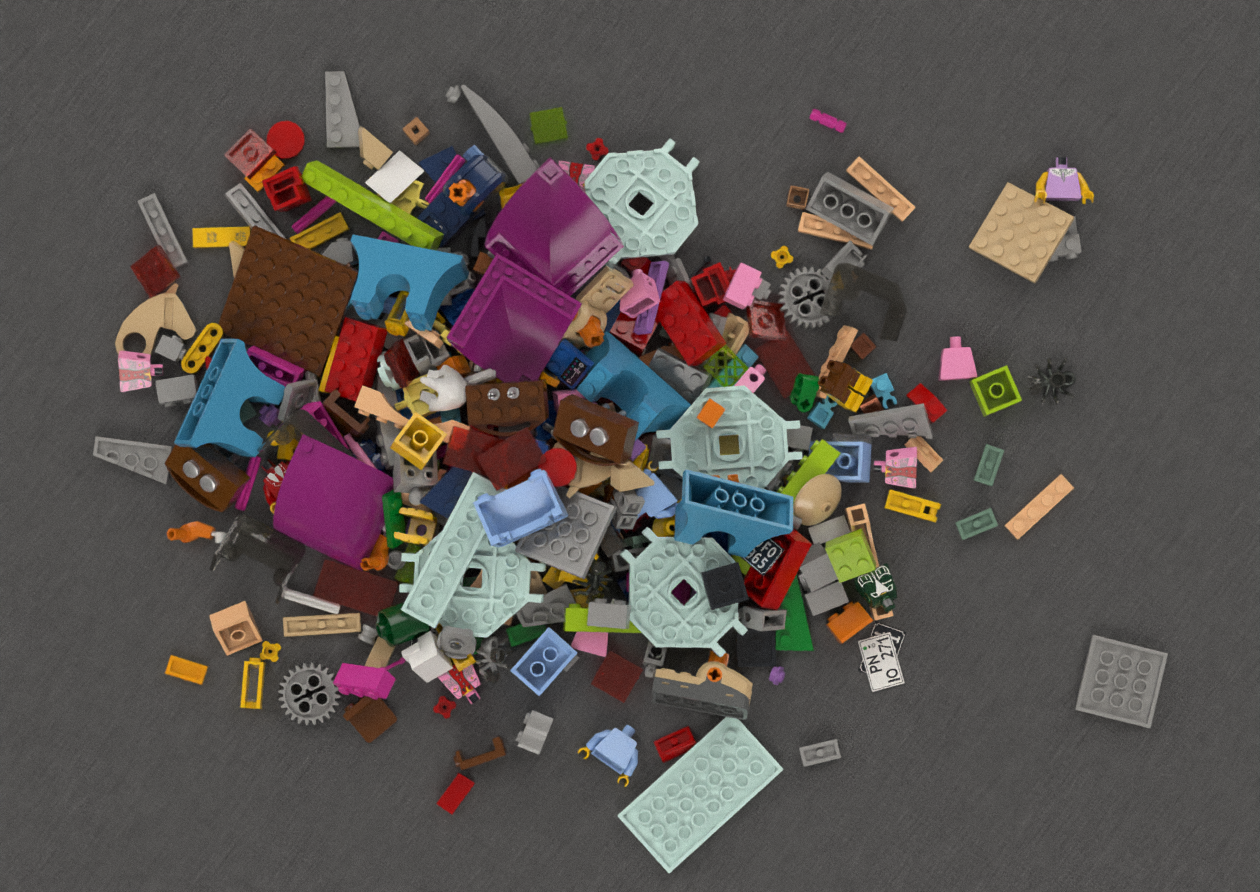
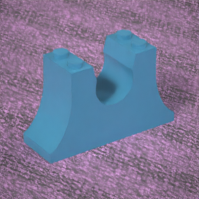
[351,235,469,331]
[576,331,691,441]
[174,339,286,457]
[674,469,793,558]

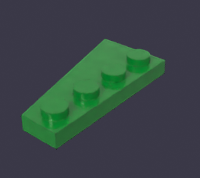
[775,574,814,651]

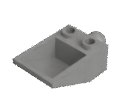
[393,429,438,505]

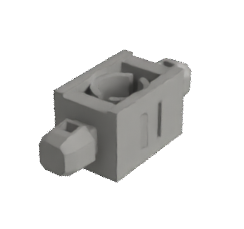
[643,641,667,679]

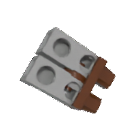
[602,477,645,529]

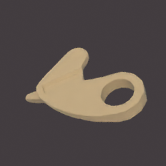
[115,283,196,355]
[553,442,629,498]

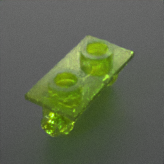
[395,543,422,584]

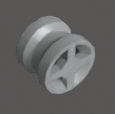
[357,624,378,645]

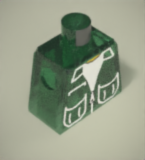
[854,563,897,612]

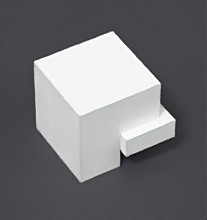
[401,631,453,683]

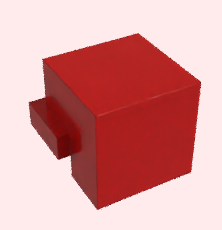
[262,166,312,212]
[690,262,730,309]

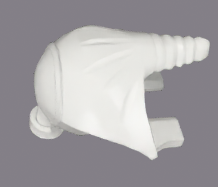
[419,365,468,412]

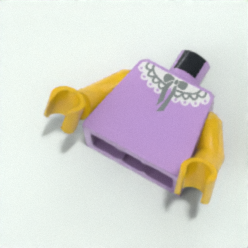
[1034,157,1094,204]

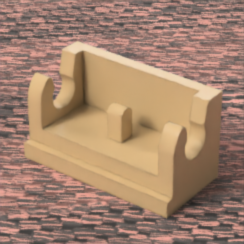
[718,313,753,359]

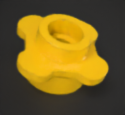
[771,246,793,268]
[260,641,281,662]

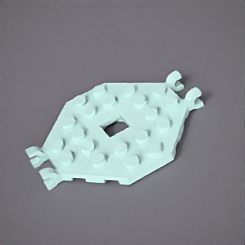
[584,138,700,265]
[656,385,802,489]
[619,527,748,658]
[399,531,546,638]

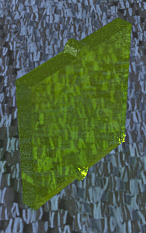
[529,107,568,144]

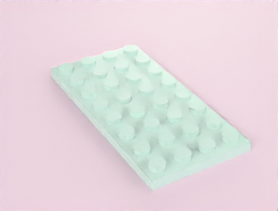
[617,717,784,873]

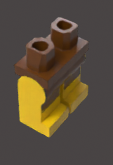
[818,360,873,412]

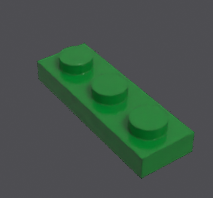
[382,489,406,549]

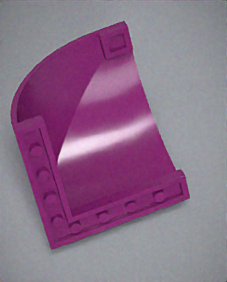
[485,157,624,296]
[447,253,582,382]
[273,434,394,571]

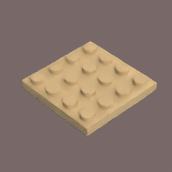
[969,182,1074,284]

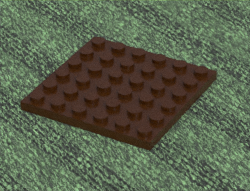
[218,225,359,376]

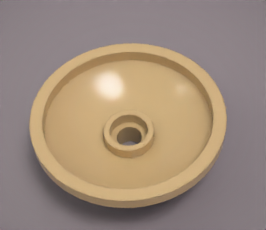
[793,474,842,526]

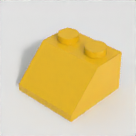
[390,412,447,470]

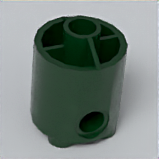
[376,602,429,647]

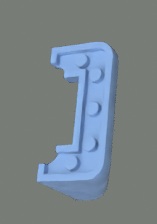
[473,469,568,548]

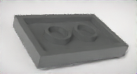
[648,347,709,405]

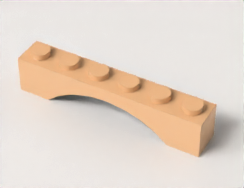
[354,385,473,451]
[844,503,893,621]

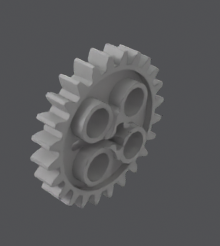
[777,267,840,329]
[278,663,341,725]

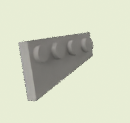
[325,71,360,148]
[849,403,933,439]
[93,436,173,485]

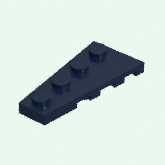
[419,444,491,519]

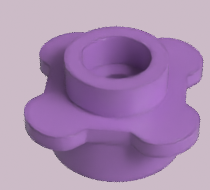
[769,666,785,685]

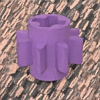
[259,404,281,427]

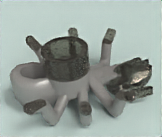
[476,636,513,683]

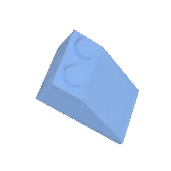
[809,441,871,483]
[510,627,578,696]

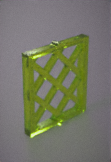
[703,345,749,387]

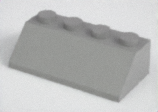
[806,172,894,246]

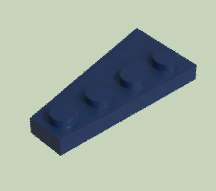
[418,146,486,223]

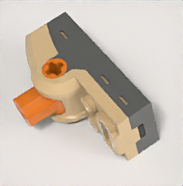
[558,261,634,349]
[652,650,753,720]

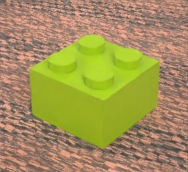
[969,365,1022,417]
[825,528,876,583]

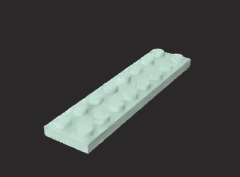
[401,472,507,628]

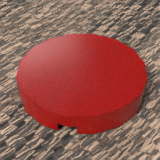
[267,121,305,159]
[538,448,578,487]

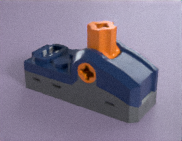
[417,155,508,248]

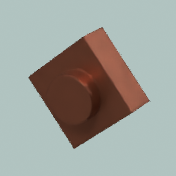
[850,333,876,360]
[860,394,884,414]

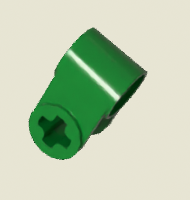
[790,373,819,412]

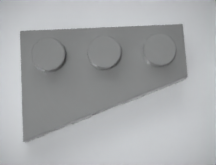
[516,584,576,627]

